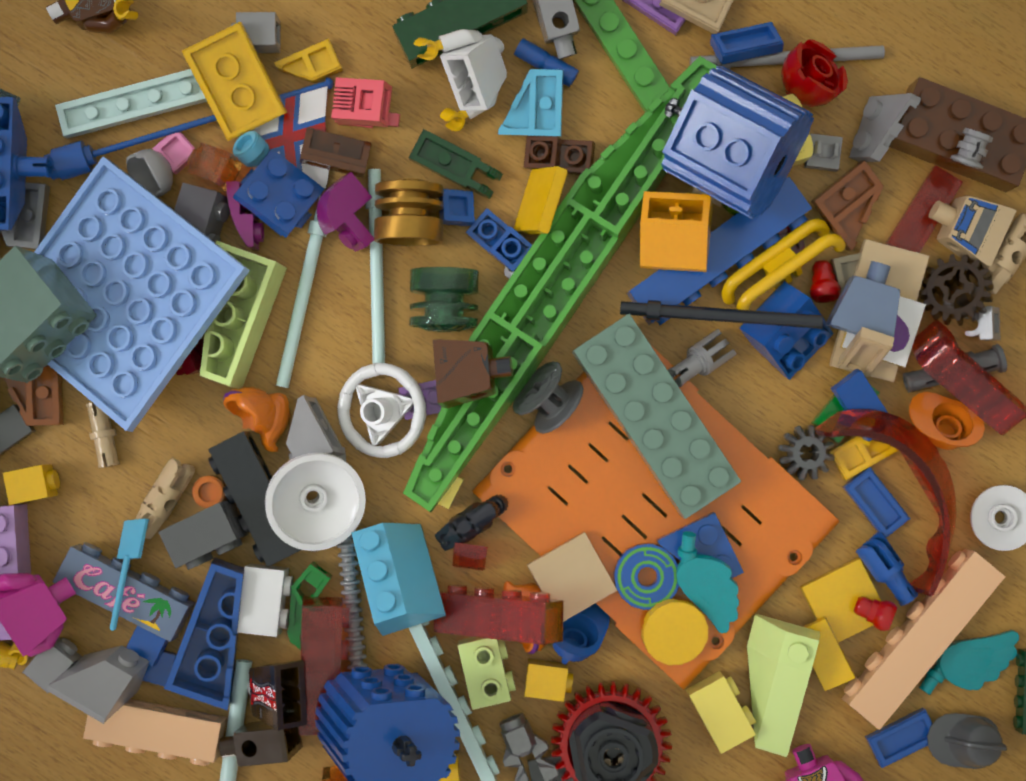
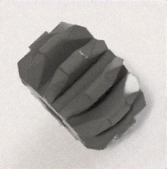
[778,425,835,480]

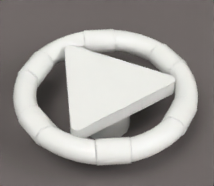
[337,363,427,458]

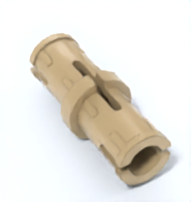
[86,403,120,468]

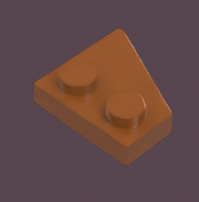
[810,160,884,251]
[4,364,64,426]

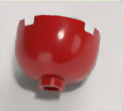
[781,39,848,107]

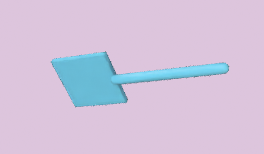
[110,518,149,631]

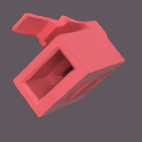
[331,77,400,129]

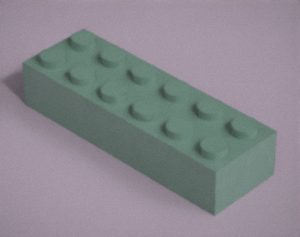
[572,314,742,519]

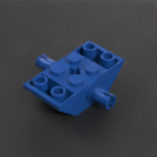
[0,97,54,231]

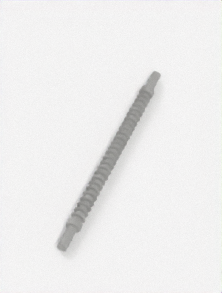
[337,447,367,672]

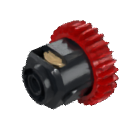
[550,681,672,781]

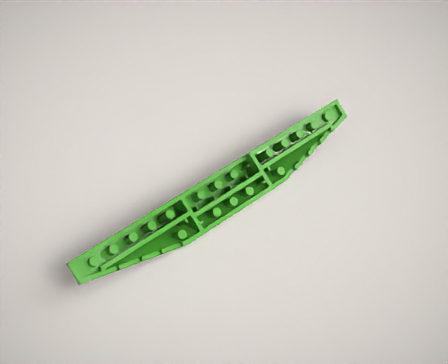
[403,56,717,512]

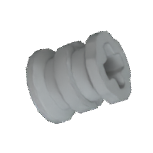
[950,128,993,169]

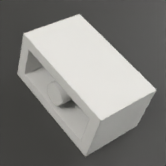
[237,564,293,637]

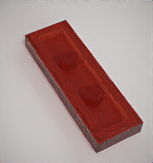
[885,165,963,253]

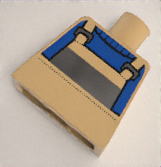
[929,195,1017,268]

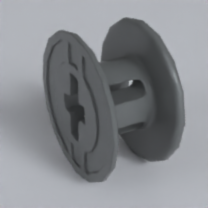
[513,361,584,434]

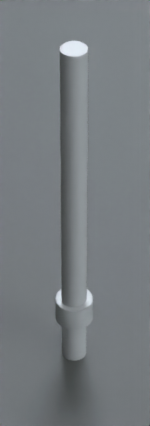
[690,45,885,70]

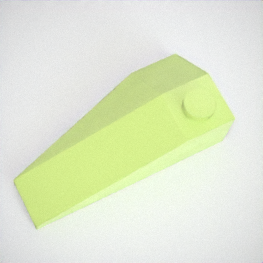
[747,613,820,757]

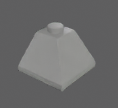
[46,645,150,724]

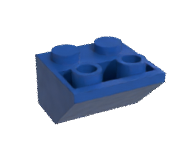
[739,281,834,380]

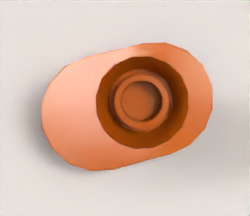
[909,392,985,450]

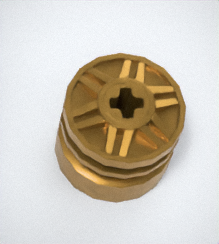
[374,178,444,246]

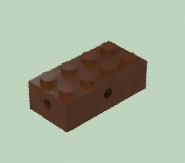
[889,77,1026,193]

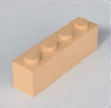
[83,699,227,766]

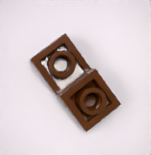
[524,135,595,175]

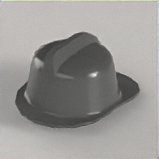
[927,713,1007,769]

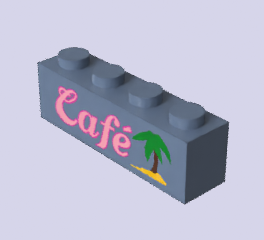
[53,542,195,642]

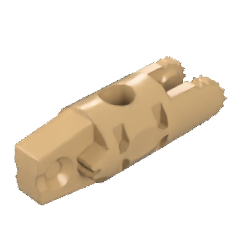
[977,213,1026,294]
[136,458,195,539]

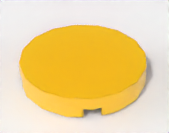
[641,599,708,665]

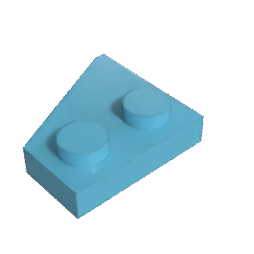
[498,69,564,136]

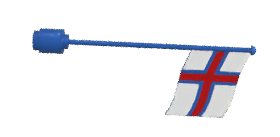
[44,78,334,189]

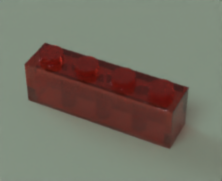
[434,585,564,645]
[299,597,349,735]

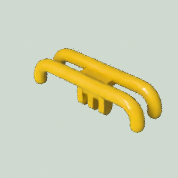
[721,219,846,310]

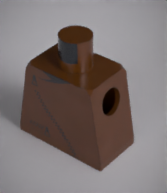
[433,339,513,408]

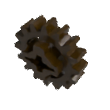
[919,254,994,326]

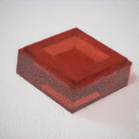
[452,542,488,571]

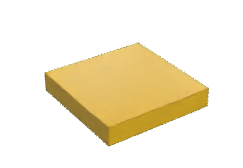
[513,166,568,235]
[800,558,881,642]

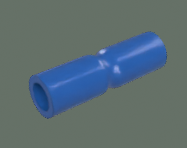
[514,38,579,87]

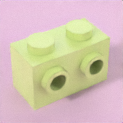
[457,631,516,710]

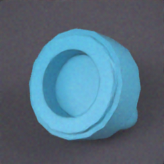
[232,131,270,167]

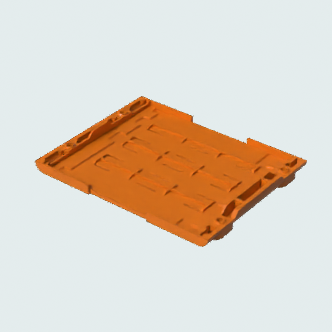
[472,345,839,690]

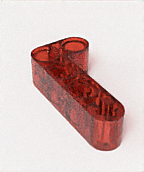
[912,319,1026,436]

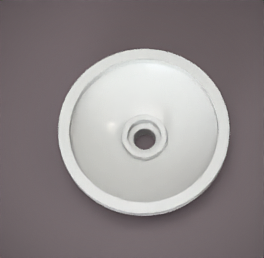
[265,453,366,551]

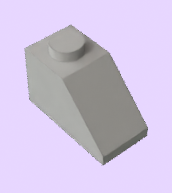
[286,395,346,460]

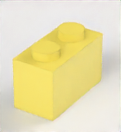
[685,671,756,754]

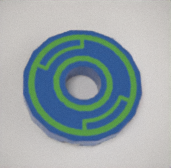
[614,543,679,610]

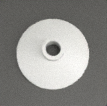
[970,485,1026,551]

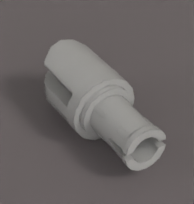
[668,329,737,387]

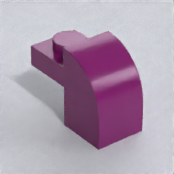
[317,172,374,252]

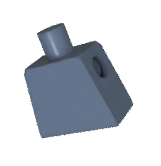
[826,261,900,337]

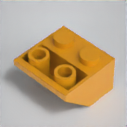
[640,191,713,272]

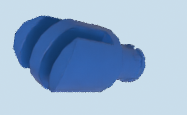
[856,532,919,606]

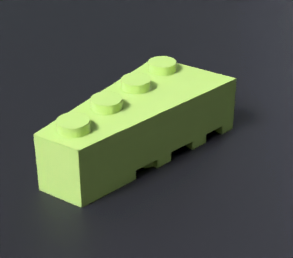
[200,240,287,389]

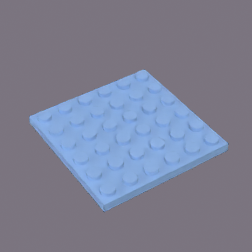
[34,157,250,432]

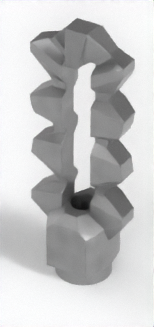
[499,713,558,781]

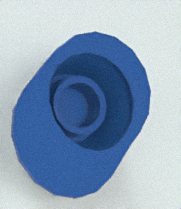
[550,603,610,665]

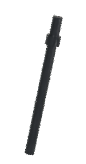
[620,300,823,329]

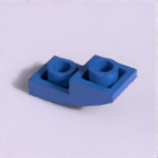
[466,208,532,273]

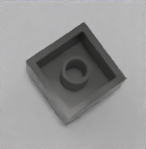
[159,500,249,570]

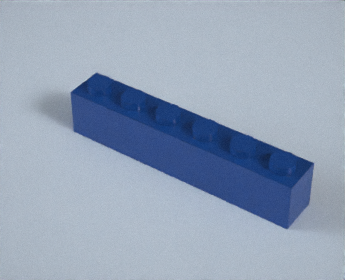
[627,177,812,326]

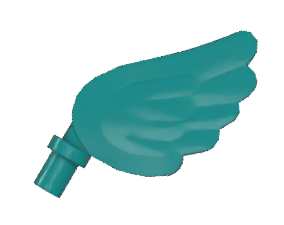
[676,531,739,633]
[919,630,1019,695]

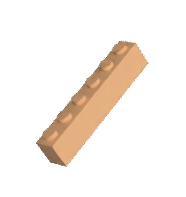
[841,549,1006,730]

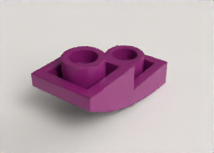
[226,181,264,251]

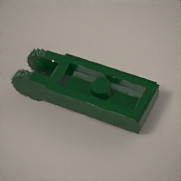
[408,129,503,199]

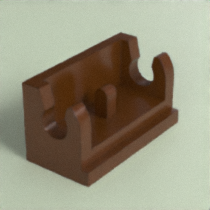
[300,127,371,178]

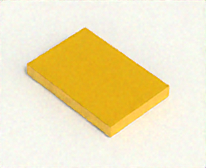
[182,22,287,141]

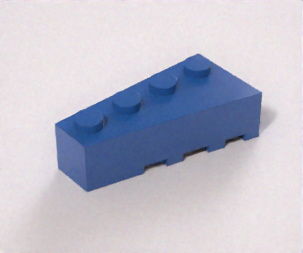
[164,558,244,711]

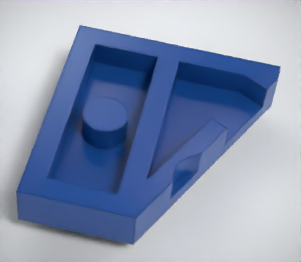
[656,512,744,578]

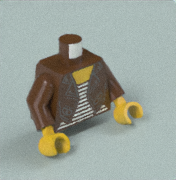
[46,0,138,34]

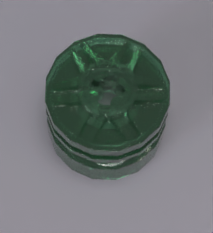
[409,267,479,333]

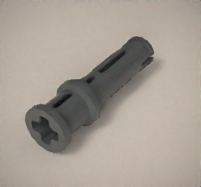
[903,344,1007,393]

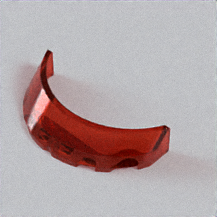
[814,409,957,597]

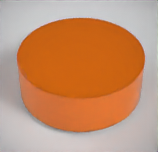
[192,475,226,508]

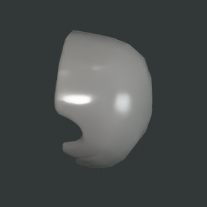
[126,149,173,197]

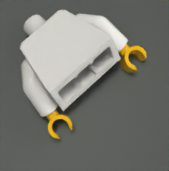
[414,29,507,131]

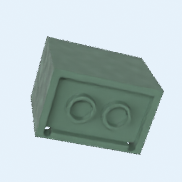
[0,246,97,383]

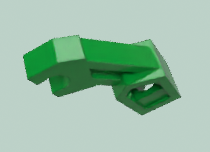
[286,561,332,652]

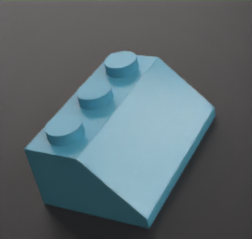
[351,523,446,636]

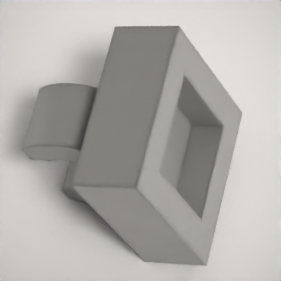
[804,133,843,172]
[965,306,1001,341]

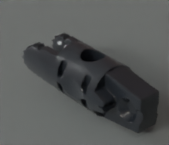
[435,494,508,551]

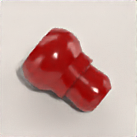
[809,260,841,303]
[853,596,898,631]

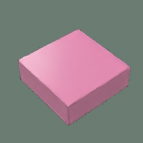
[152,132,200,174]

